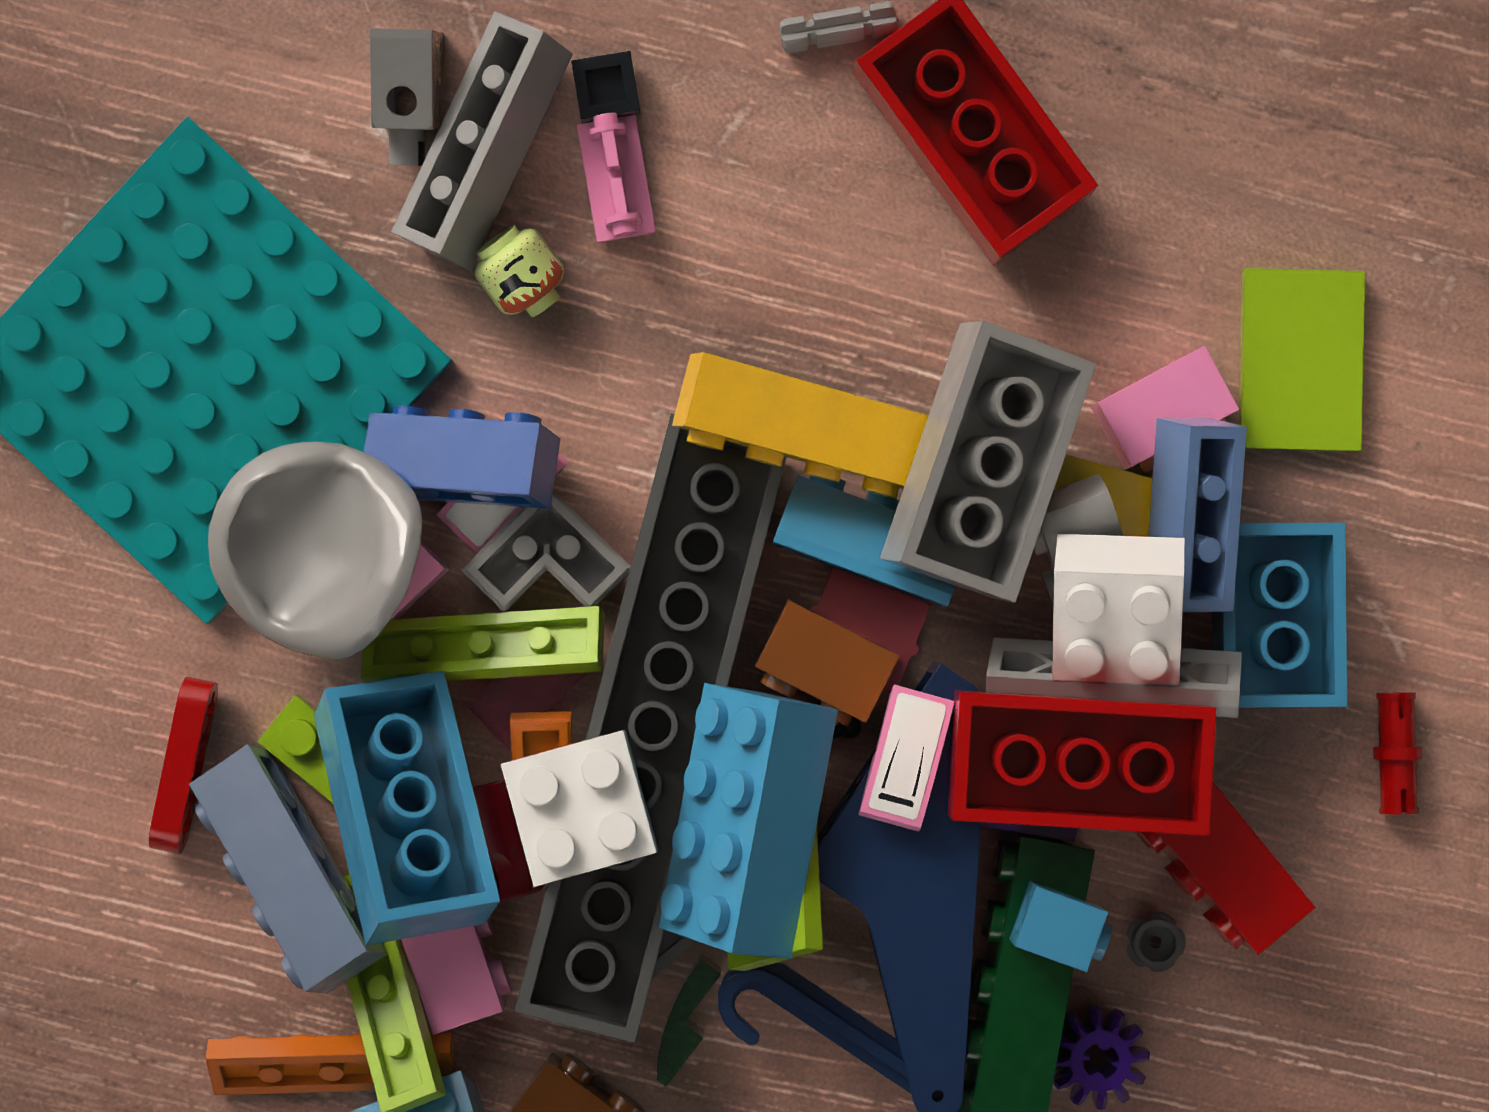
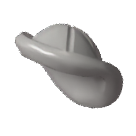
[208,442,422,659]

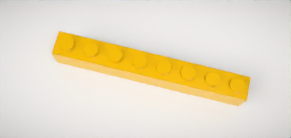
[672,352,1152,537]

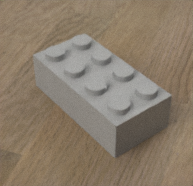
[880,320,1096,603]

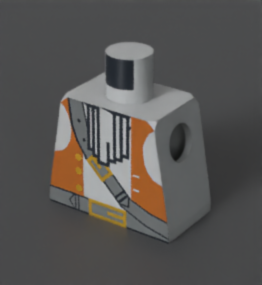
[370,28,444,166]

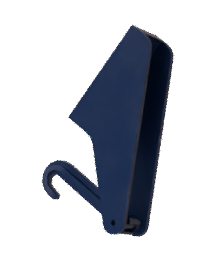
[718,661,981,1112]

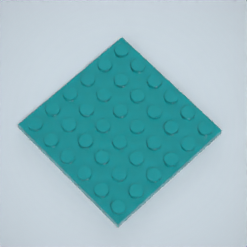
[0,116,454,624]

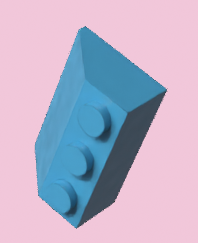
[772,475,955,607]

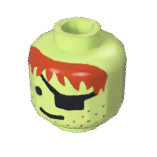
[475,225,564,317]

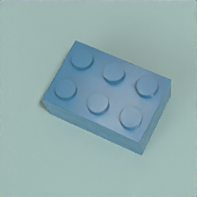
[1212,522,1347,708]

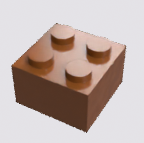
[755,599,900,727]

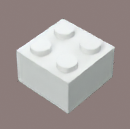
[1052,534,1185,685]
[501,730,658,887]

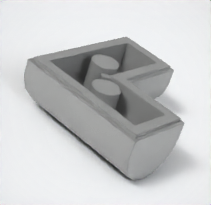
[461,491,631,612]

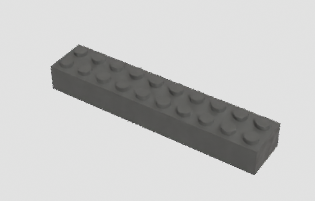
[514,413,787,1043]

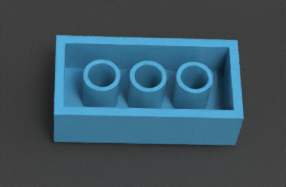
[314,671,500,946]
[658,683,838,959]

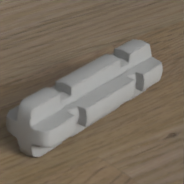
[779,1,898,53]

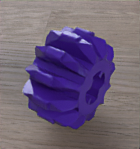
[1053,1004,1150,1110]

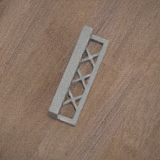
[986,637,1242,718]

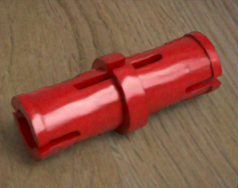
[1373,692,1422,815]

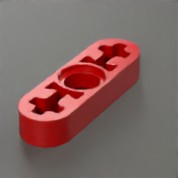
[149,677,218,854]

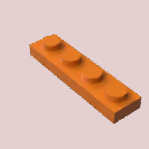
[205,1031,456,1095]

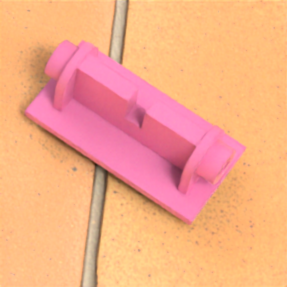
[577,113,656,243]

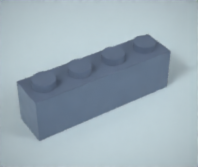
[189,744,388,994]

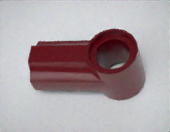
[473,779,545,905]

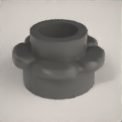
[1127,912,1186,972]

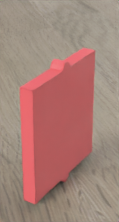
[810,567,931,693]

